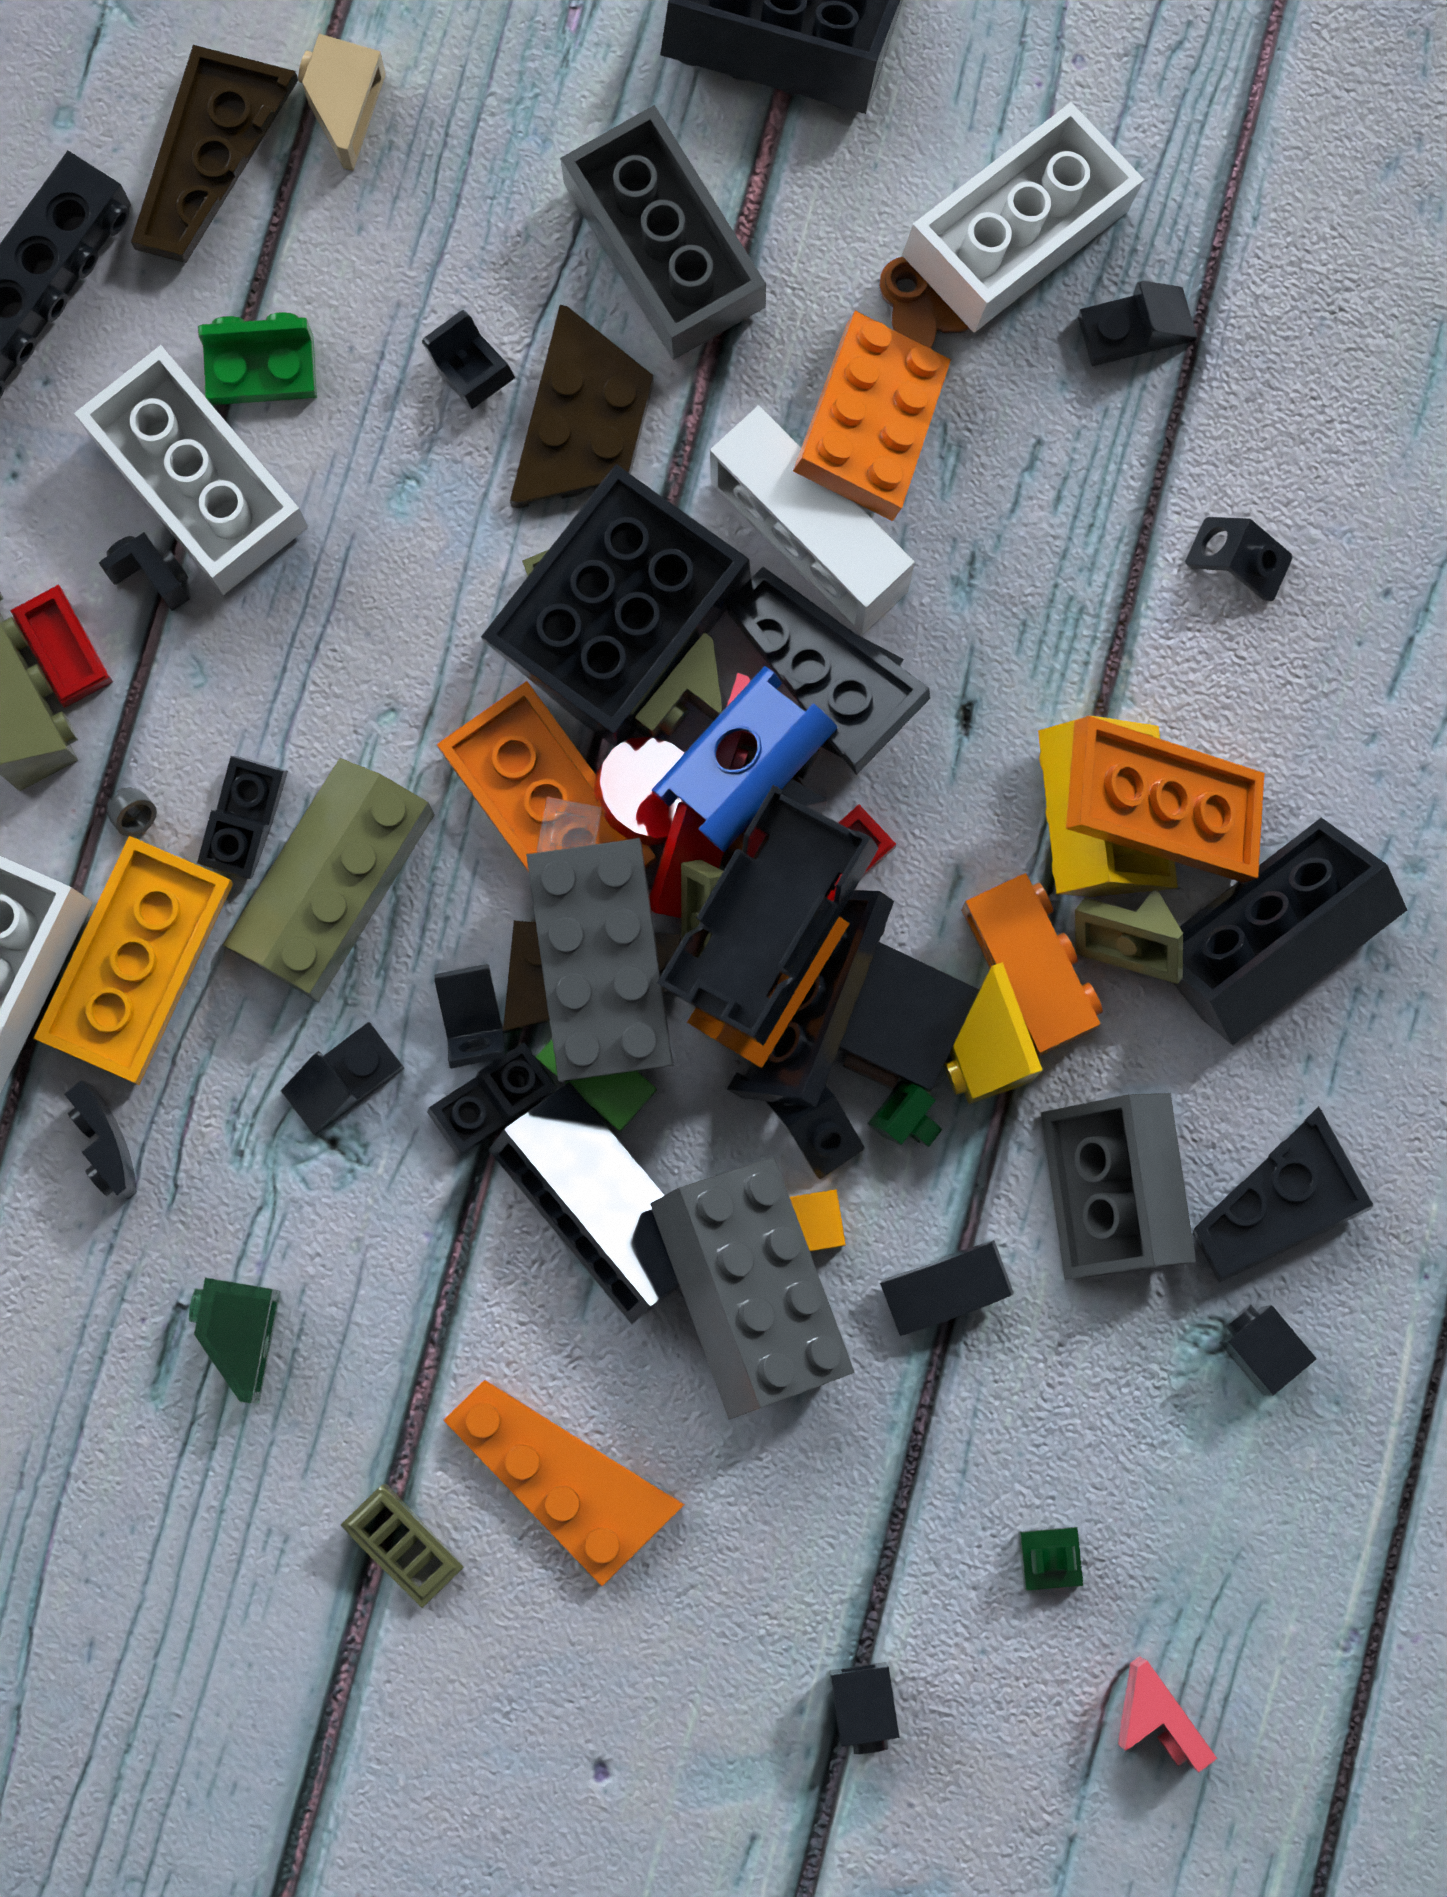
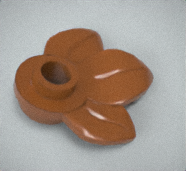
[879,257,970,348]

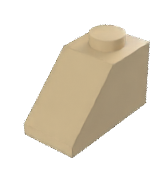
[298,34,386,171]

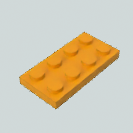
[33,836,234,1085]

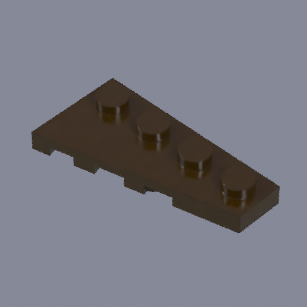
[131,45,298,263]

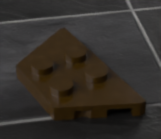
[510,305,654,509]

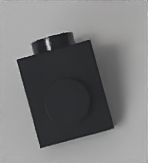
[422,310,515,409]
[99,532,190,611]

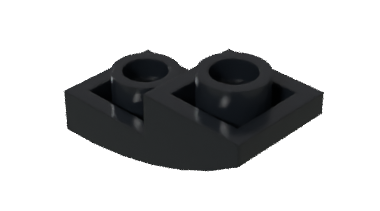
[197,756,288,879]
[427,1042,556,1158]
[64,1080,137,1199]
[880,1240,1014,1336]

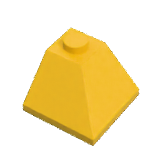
[944,962,1042,1105]

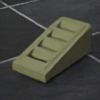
[341,1484,465,1608]

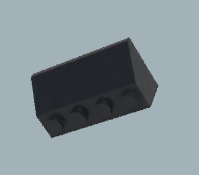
[1173,817,1407,1046]

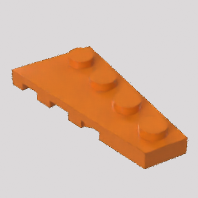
[443,1380,685,1586]

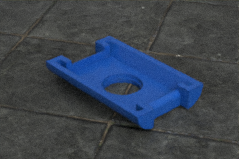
[651,666,838,853]

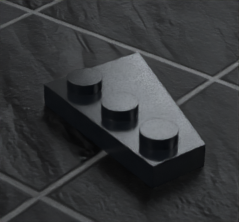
[1193,1106,1373,1283]

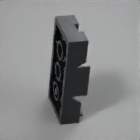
[657,785,879,1046]

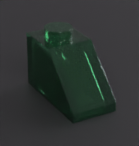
[189,1278,281,1404]

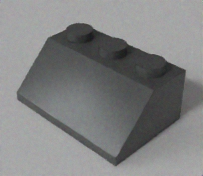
[1041,1093,1196,1280]

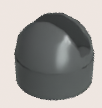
[107,787,157,837]

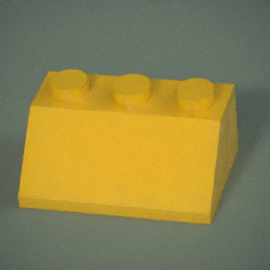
[1038,715,1178,897]

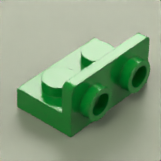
[198,312,317,405]

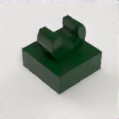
[867,1080,943,1147]
[1018,1526,1083,1591]

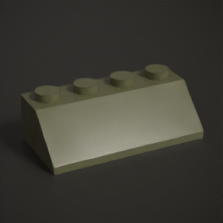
[0,592,78,791]
[223,758,435,1003]

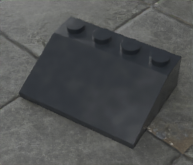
[660,0,903,114]
[481,464,751,747]

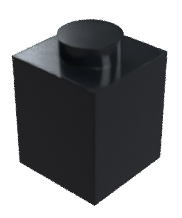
[1220,1304,1317,1396]
[829,1662,900,1754]

